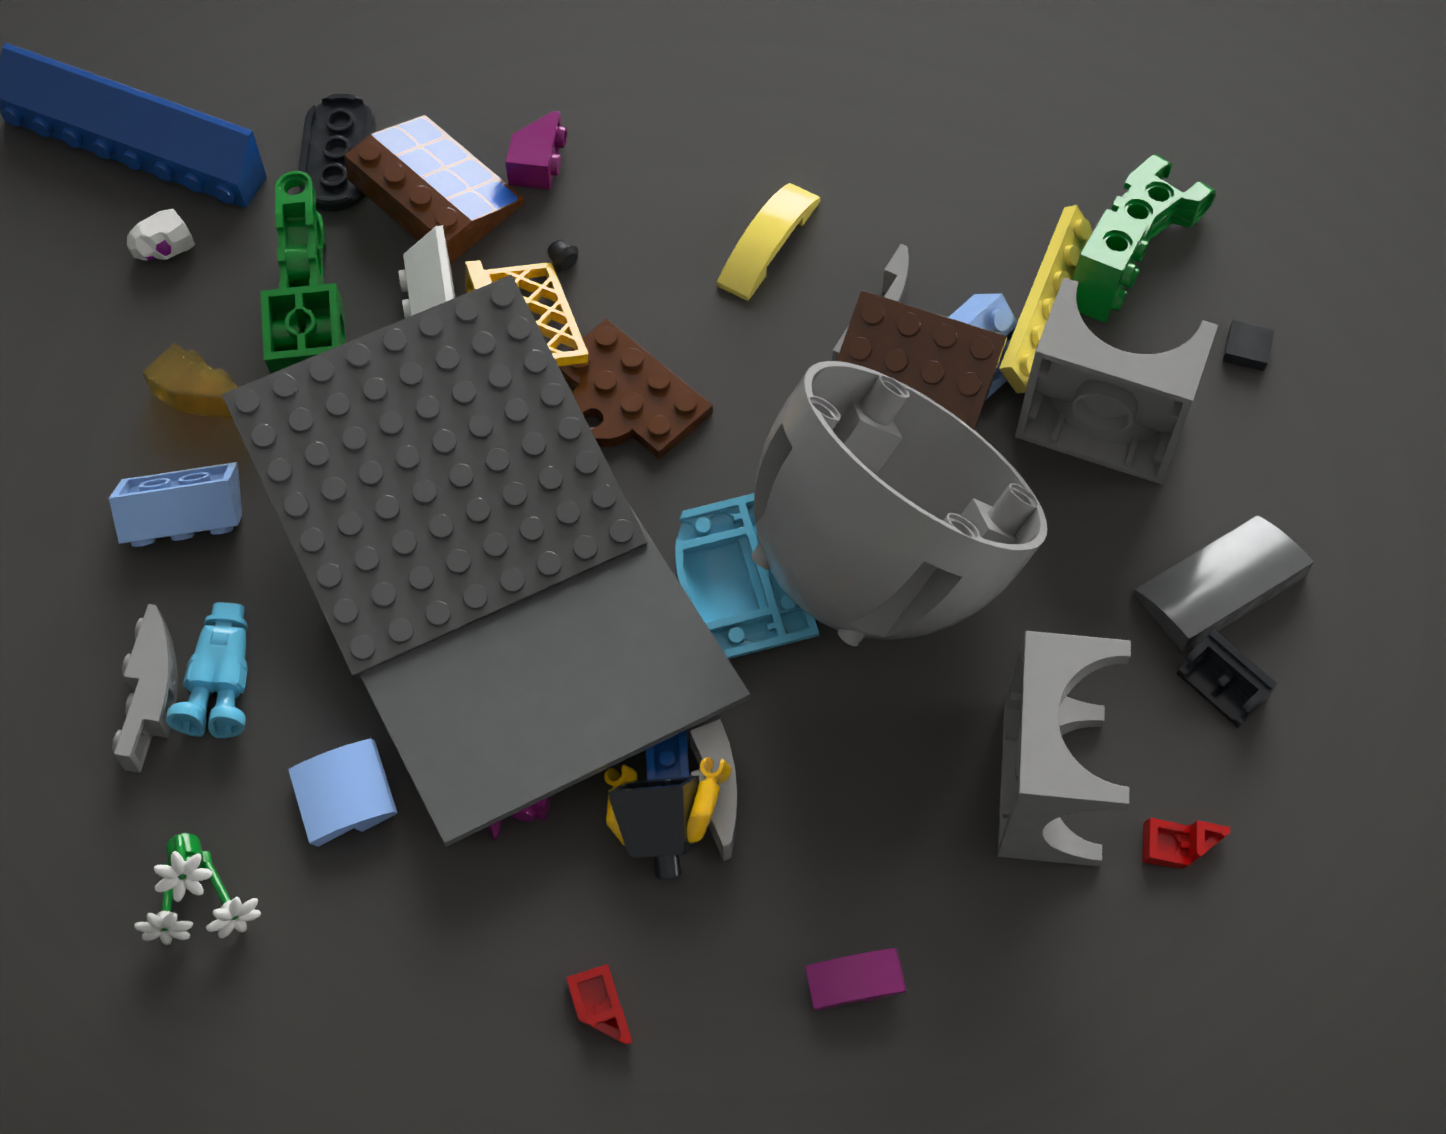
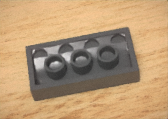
[1133,515,1314,653]

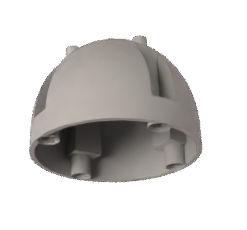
[751,361,1048,646]

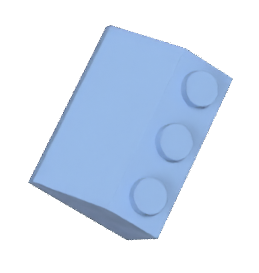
[109,462,242,547]

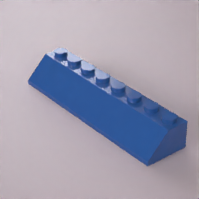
[0,43,267,208]

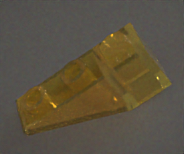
[142,342,239,420]

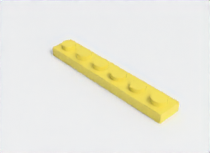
[999,205,1093,394]

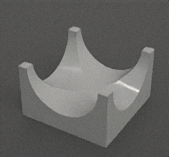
[1015,278,1218,485]
[998,631,1131,867]

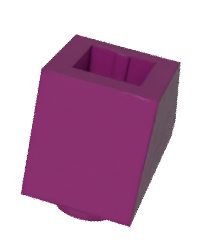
[505,111,567,189]

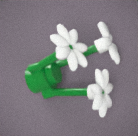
[134,833,261,945]

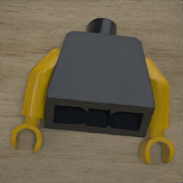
[604,757,731,879]

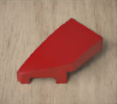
[1142,817,1230,869]
[566,964,633,1045]

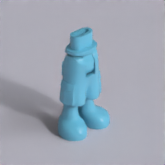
[166,602,248,739]

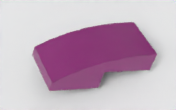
[805,948,907,1011]

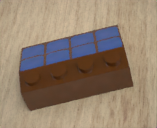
[344,115,525,265]

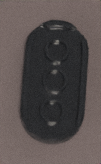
[298,94,376,211]

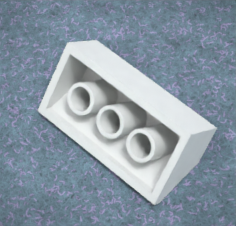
[398,225,455,318]

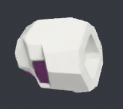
[127,209,195,261]

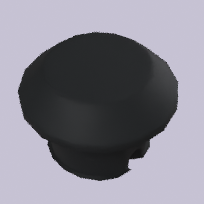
[547,240,579,272]

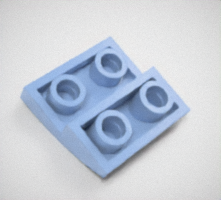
[288,738,398,847]

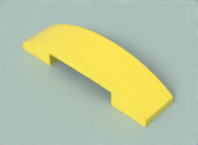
[717,183,821,301]

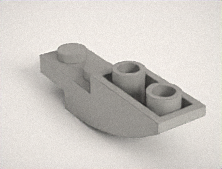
[112,604,178,773]

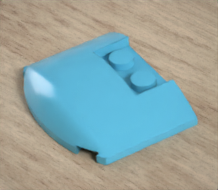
[675,493,819,659]

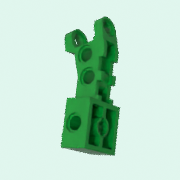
[1073,154,1216,323]
[260,171,346,374]

